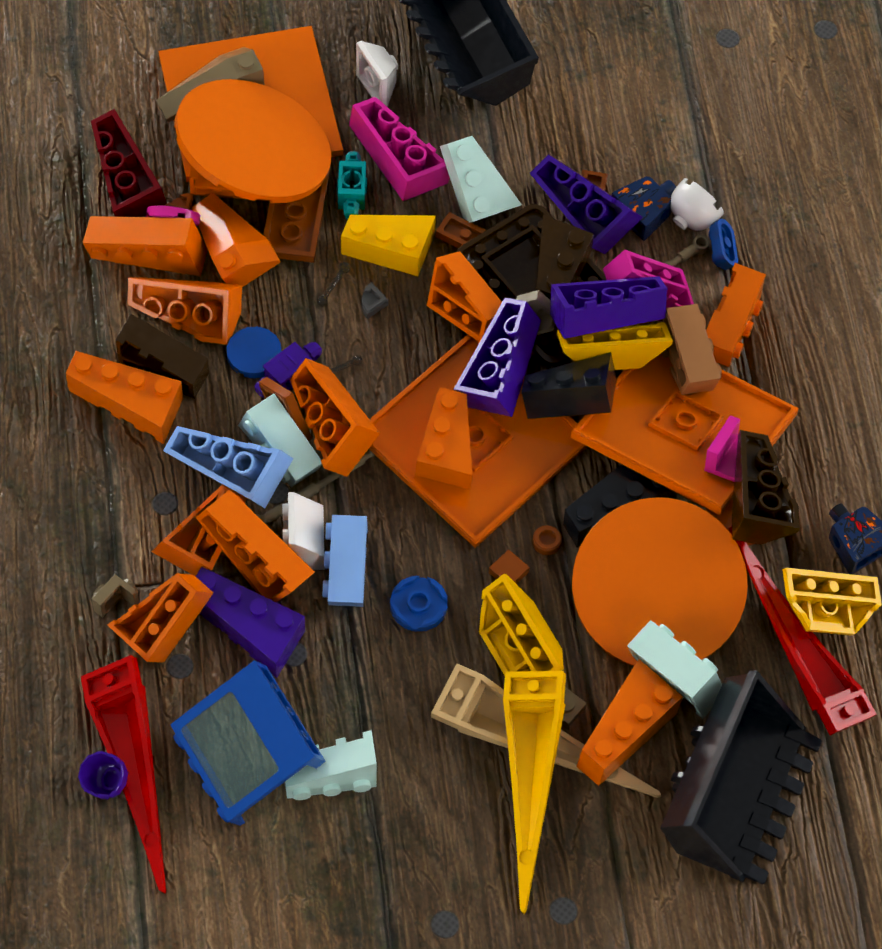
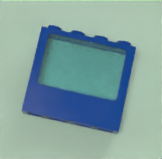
[170,660,326,826]

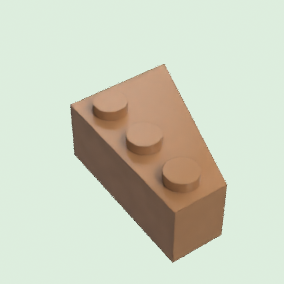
[659,304,722,395]

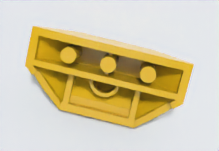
[557,321,673,370]
[782,568,882,635]
[479,573,564,676]

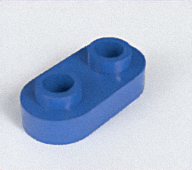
[709,219,738,270]

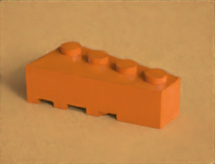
[290,358,380,477]
[576,659,683,786]

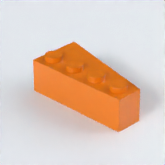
[83,216,208,277]
[65,351,183,444]
[195,490,315,602]

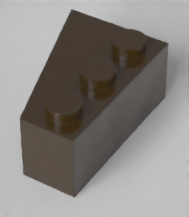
[536,215,594,300]
[115,314,209,399]

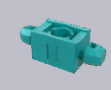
[337,151,367,219]

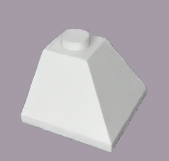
[356,41,398,107]

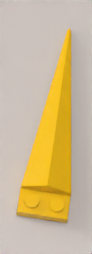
[503,671,566,914]

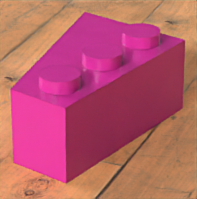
[603,250,694,321]

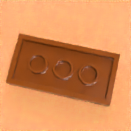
[263,168,330,263]

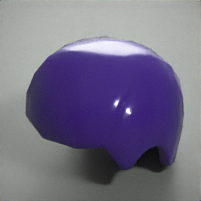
[78,751,128,800]

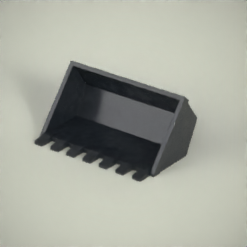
[660,670,822,884]

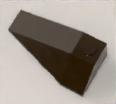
[732,430,800,545]

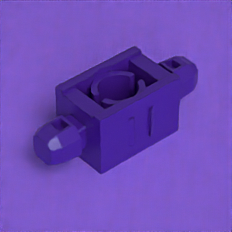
[255,342,322,397]

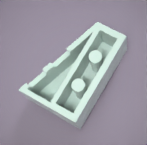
[440,136,522,222]
[238,394,322,487]
[627,620,722,719]
[285,730,377,800]

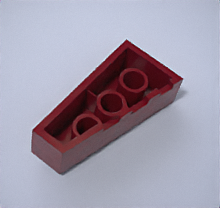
[91,109,167,217]

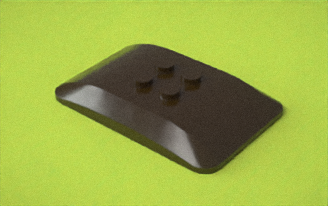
[457,204,606,365]

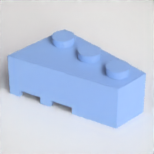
[322,515,368,607]

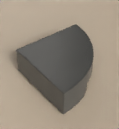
[361,282,389,319]

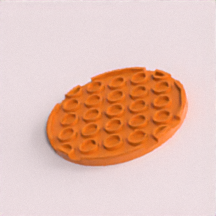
[174,79,331,203]
[572,498,748,666]

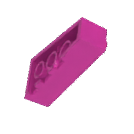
[349,97,450,201]

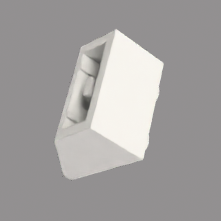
[282,492,325,570]

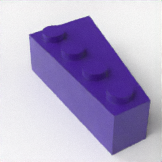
[530,154,643,254]
[550,276,667,339]
[453,298,541,417]
[196,567,305,678]

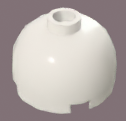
[670,178,724,231]

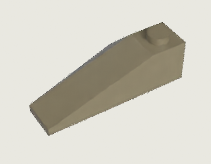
[157,47,264,122]

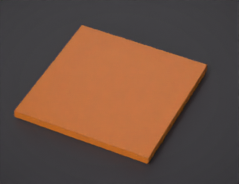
[158,26,343,182]
[369,334,588,548]
[570,354,799,515]

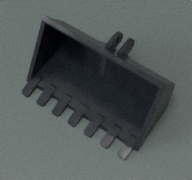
[399,0,539,106]

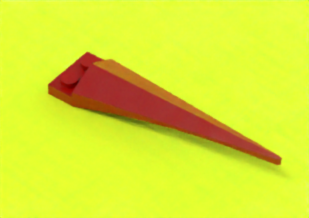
[729,526,877,736]
[80,655,166,893]

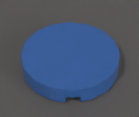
[227,326,281,378]
[390,576,448,632]

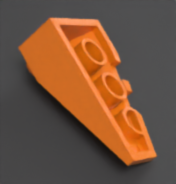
[191,193,281,287]
[127,277,242,345]

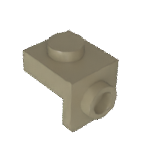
[516,290,555,335]
[91,574,139,618]

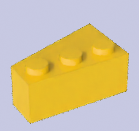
[341,215,436,276]

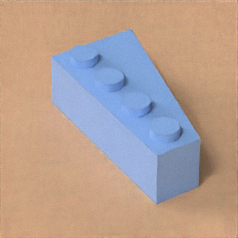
[163,426,293,508]

